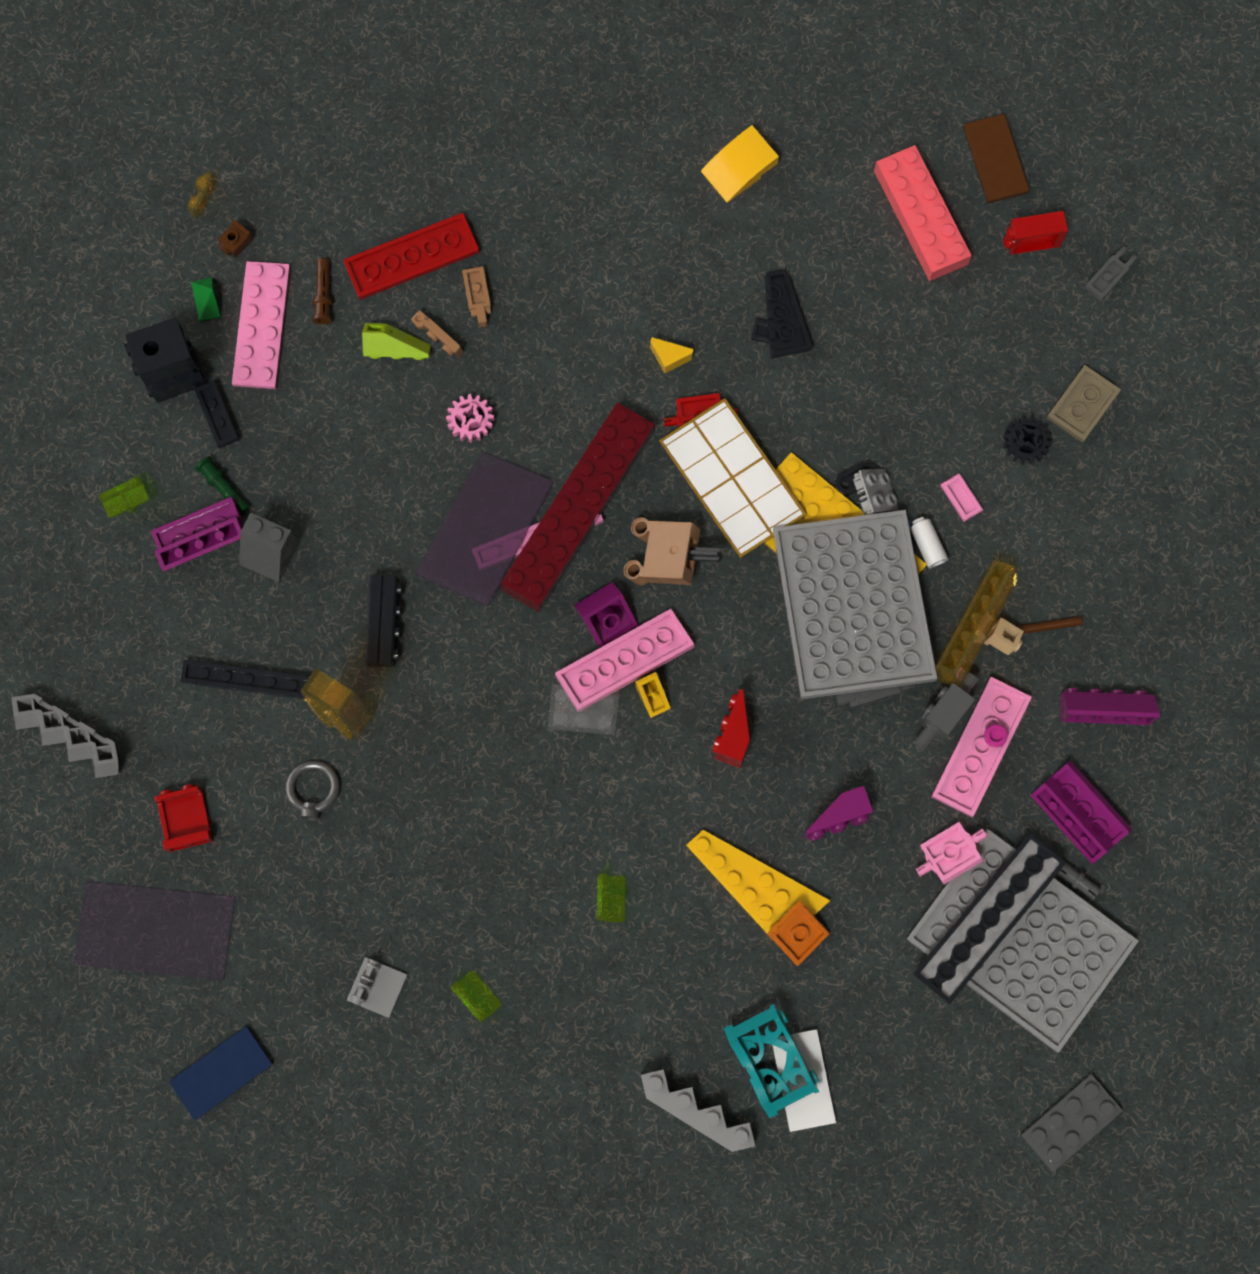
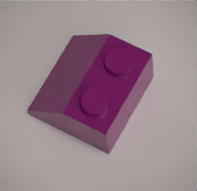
[574,582,639,648]

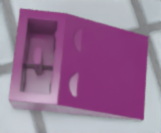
[804,786,873,841]

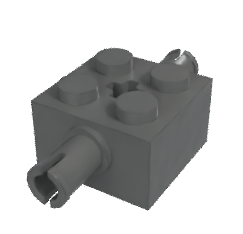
[913,672,979,751]

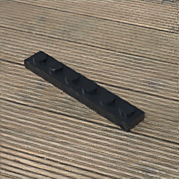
[180,660,318,701]

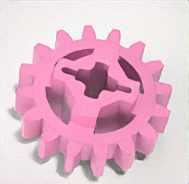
[446,394,494,443]

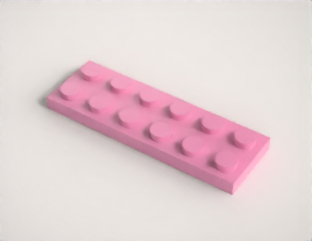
[232,261,290,389]
[555,609,694,712]
[931,677,1032,818]

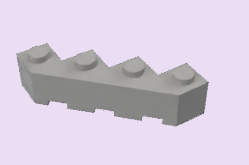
[11,694,118,778]
[641,1069,755,1152]

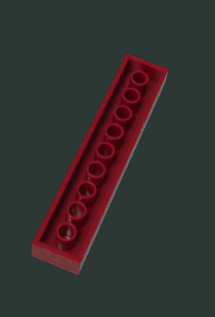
[501,402,655,613]

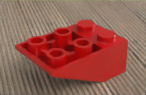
[712,689,750,768]

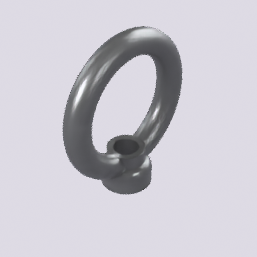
[285,761,340,820]

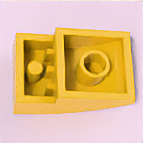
[701,125,779,203]

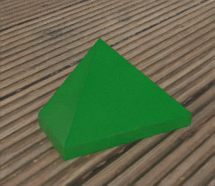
[191,277,221,322]

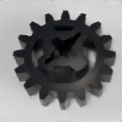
[1003,417,1052,465]

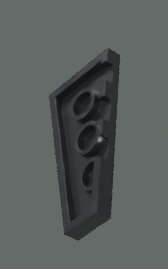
[764,269,813,359]

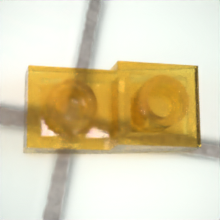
[187,171,215,219]

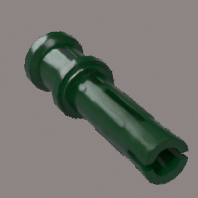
[195,456,250,516]

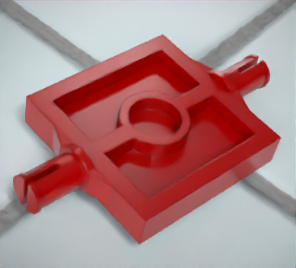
[663,393,738,428]

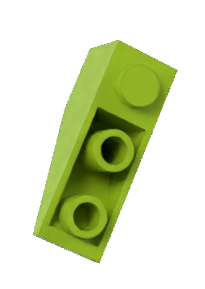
[362,323,431,360]

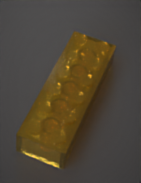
[300,668,372,741]

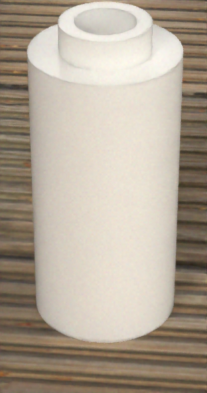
[910,517,949,569]

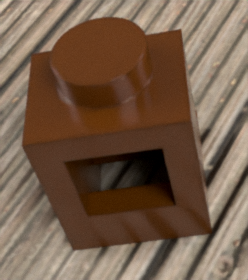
[217,219,253,258]

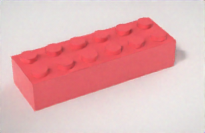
[874,145,972,281]

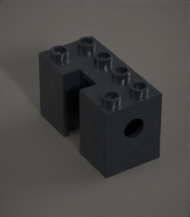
[124,317,206,403]

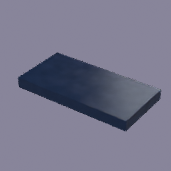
[169,1026,273,1121]

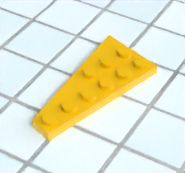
[686,830,830,946]

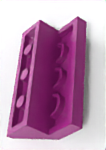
[151,497,243,572]
[1030,760,1133,864]

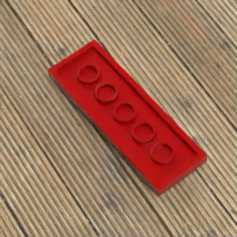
[343,213,479,300]

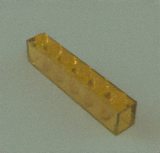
[935,559,1018,687]

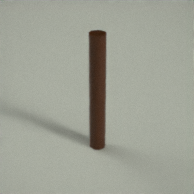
[1016,616,1083,634]

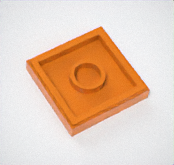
[767,901,830,966]

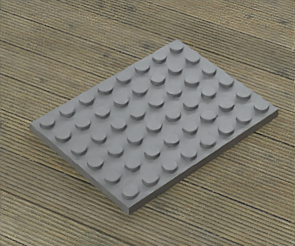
[773,510,937,700]
[906,829,1138,1053]

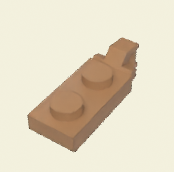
[462,266,491,328]
[411,310,464,358]

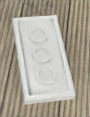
[772,1029,836,1132]

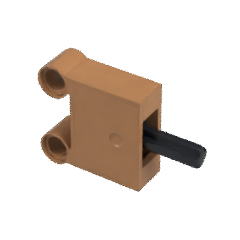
[624,517,723,586]

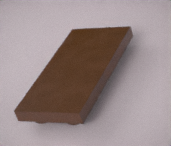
[963,114,1029,204]

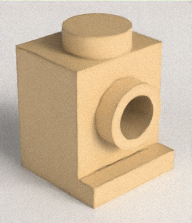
[984,618,1024,655]

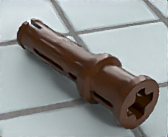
[312,258,332,324]

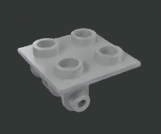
[853,469,898,515]
[347,957,407,1018]

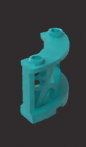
[724,1004,820,1118]

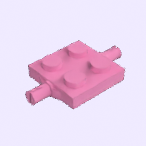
[915,822,987,884]

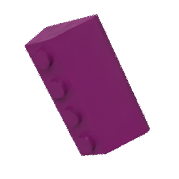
[1060,688,1160,725]

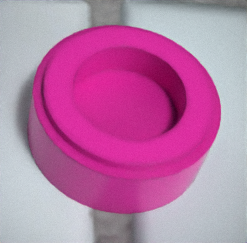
[984,724,1008,748]

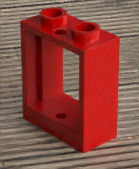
[1003,211,1068,255]

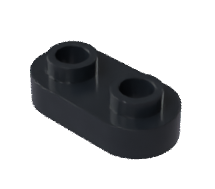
[835,462,875,496]

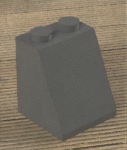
[239,512,299,583]

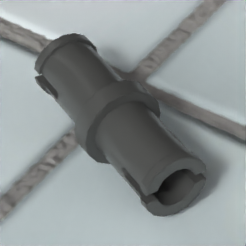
[1058,861,1102,900]

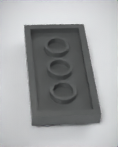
[1021,1074,1123,1172]

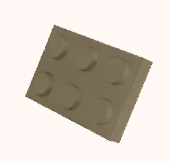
[1047,365,1121,443]

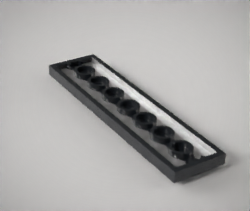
[913,833,1066,1005]

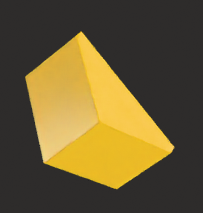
[650,337,694,373]
[635,672,671,718]

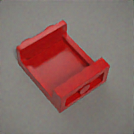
[154,784,213,852]

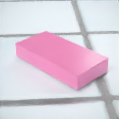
[940,473,983,522]

